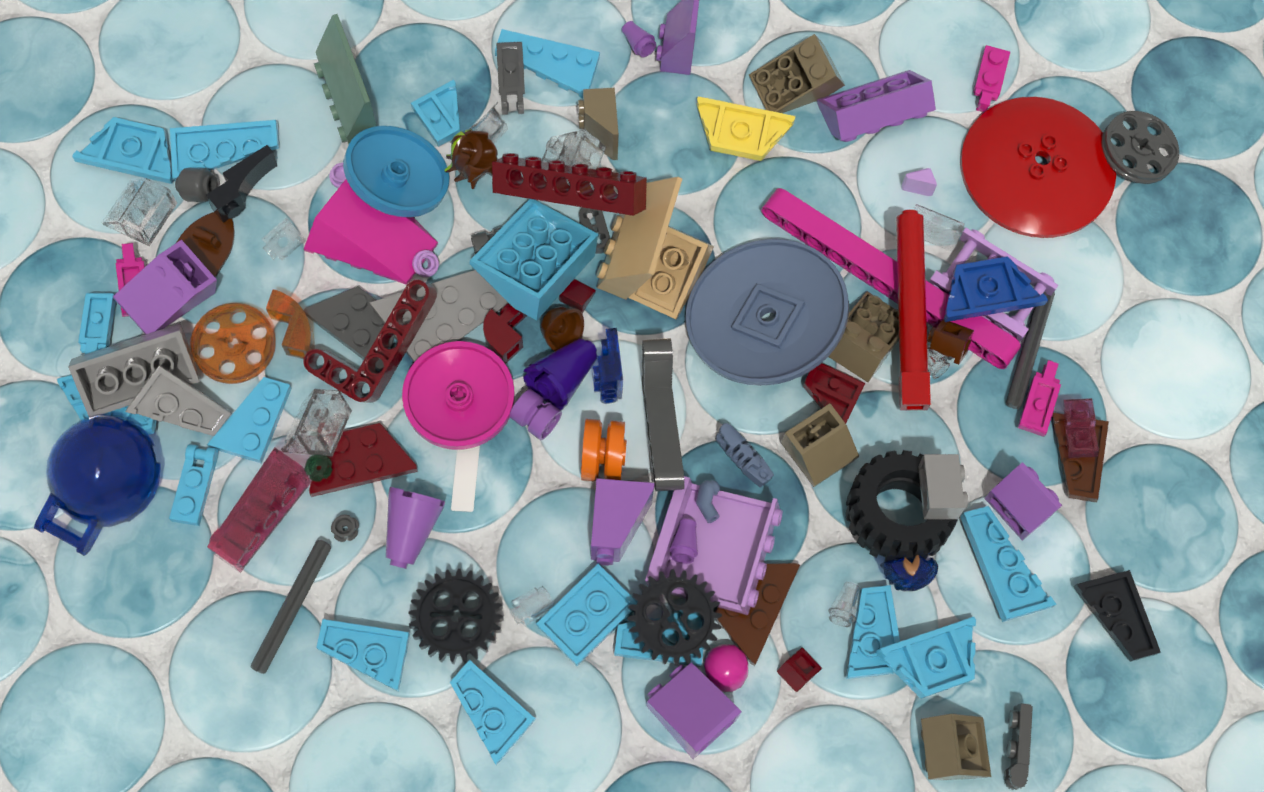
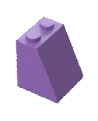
[591,479,654,566]
[646,662,742,759]

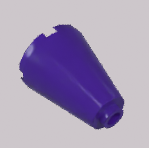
[523,339,597,411]

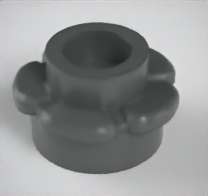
[331,515,359,542]

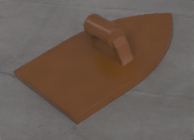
[175,212,235,278]

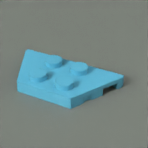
[72,117,173,184]
[876,617,976,699]

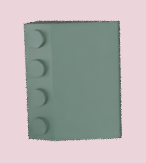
[314,14,377,145]

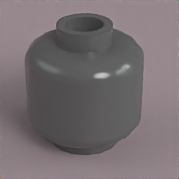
[175,167,218,202]

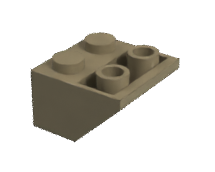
[781,403,859,487]

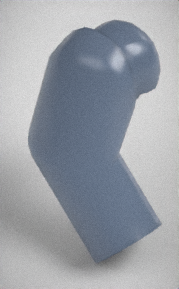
[696,480,720,523]

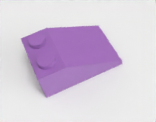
[656,0,699,75]

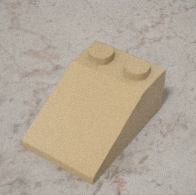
[628,226,714,319]

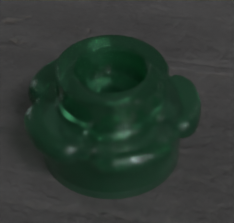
[304,454,332,482]

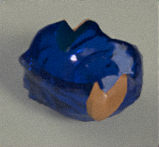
[880,555,939,591]

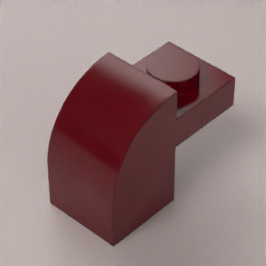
[483,303,527,364]

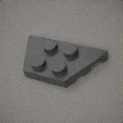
[303,286,395,372]

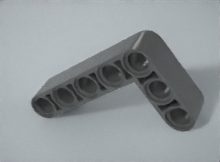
[642,338,684,492]

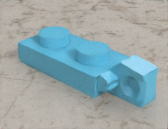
[78,293,116,354]

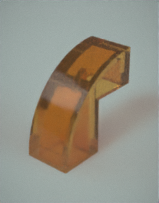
[266,289,315,359]

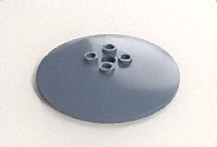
[686,239,849,386]

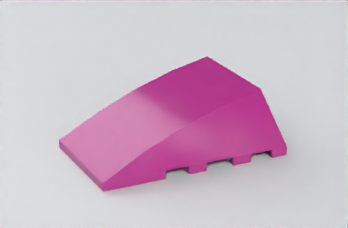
[304,179,438,285]

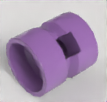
[510,389,562,440]

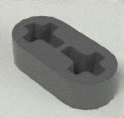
[579,207,610,254]

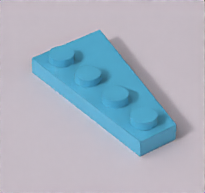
[495,29,600,98]
[170,120,279,181]
[960,506,1057,622]

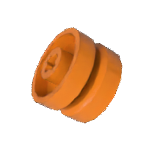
[581,419,627,481]

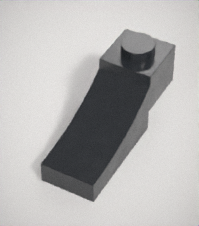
[206,145,277,223]

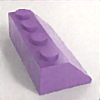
[817,70,936,142]

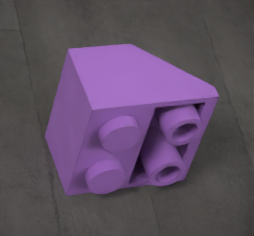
[984,462,1062,541]

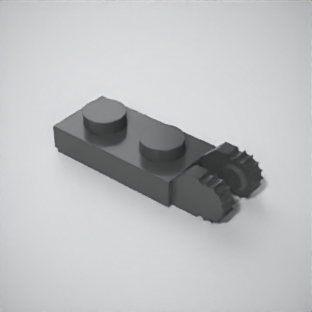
[496,42,525,115]
[1004,703,1033,790]

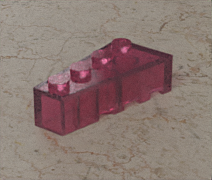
[207,447,311,573]

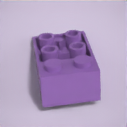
[113,240,217,335]

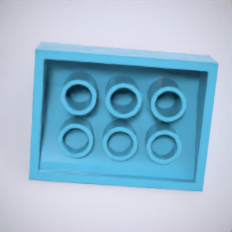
[470,199,599,321]

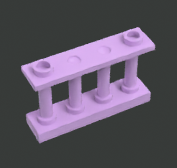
[929,228,1058,342]

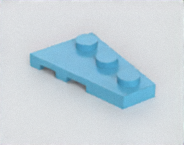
[846,585,900,679]
[316,619,410,692]
[450,660,536,765]

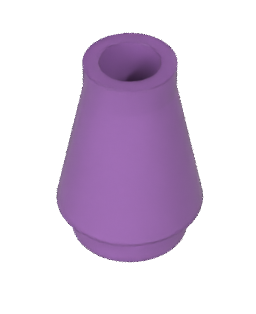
[622,21,656,57]
[669,519,698,564]

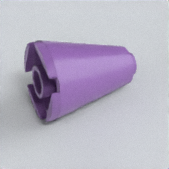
[386,487,446,569]

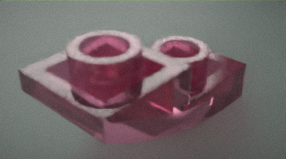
[1063,398,1099,458]

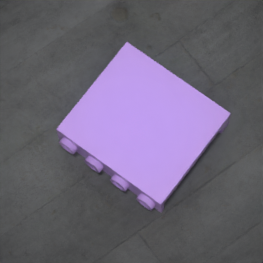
[645,476,783,615]

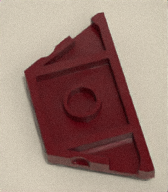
[309,423,418,497]

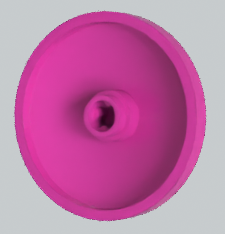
[402,341,515,450]

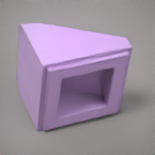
[901,168,937,196]

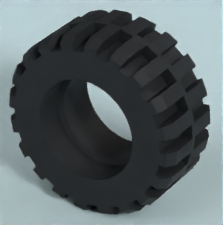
[845,450,958,565]

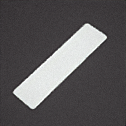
[451,446,480,512]

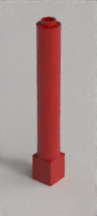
[896,210,931,410]

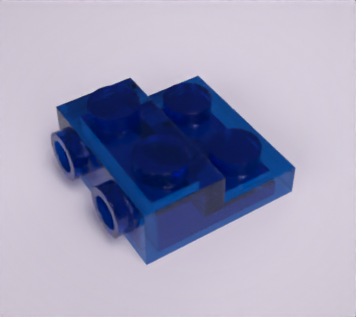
[593,328,623,404]

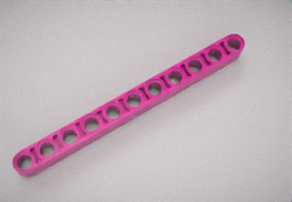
[761,188,1021,369]

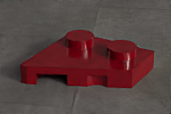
[803,363,865,424]

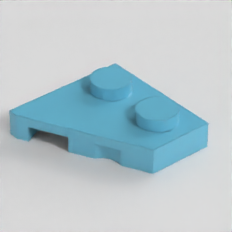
[411,80,460,147]

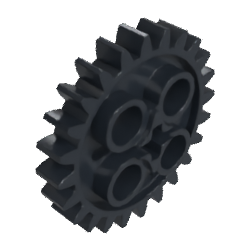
[408,568,504,664]
[626,569,722,666]

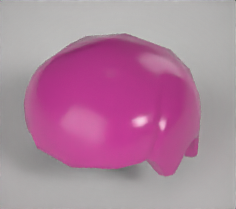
[704,644,748,692]

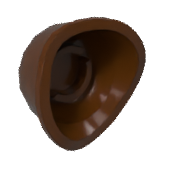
[540,307,584,351]

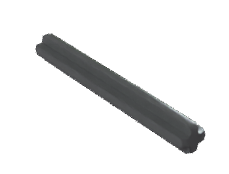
[1006,292,1055,409]
[251,540,331,674]

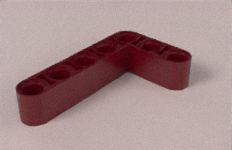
[303,280,437,403]

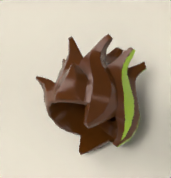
[445,129,498,189]

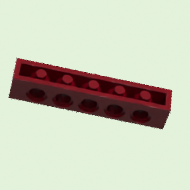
[492,153,647,216]

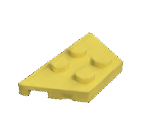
[697,96,795,161]

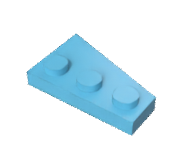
[207,377,292,463]
[614,613,703,667]

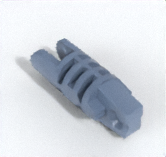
[715,423,774,487]

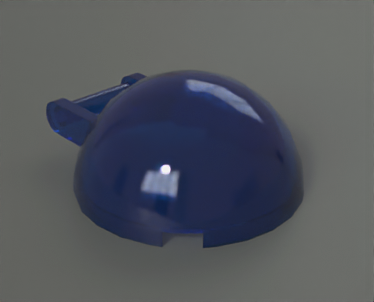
[34,415,161,556]

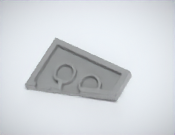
[125,364,231,436]

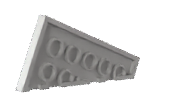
[369,270,508,362]

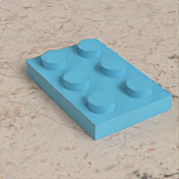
[536,564,637,666]

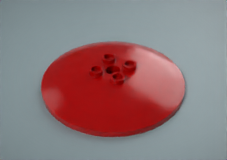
[960,97,1116,238]

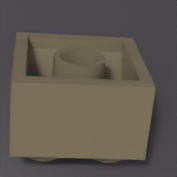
[578,88,619,160]
[921,714,991,780]

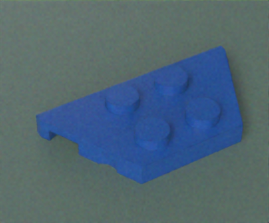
[944,256,1048,322]

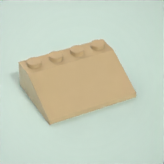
[596,177,682,300]

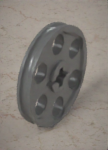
[1101,111,1180,184]

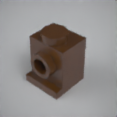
[927,319,974,365]

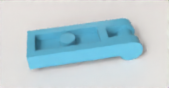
[169,444,218,526]

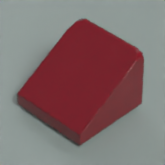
[559,279,596,313]
[777,647,822,692]

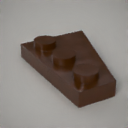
[1051,413,1109,503]

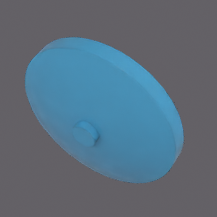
[343,126,449,217]

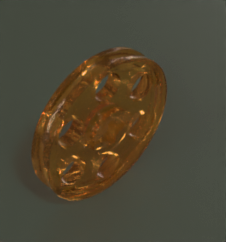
[190,303,276,384]

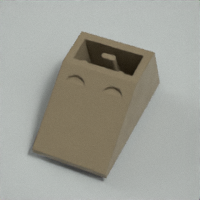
[749,34,845,113]
[828,291,899,382]

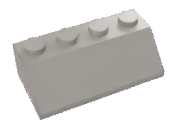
[68,323,200,418]

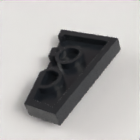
[1073,570,1161,662]

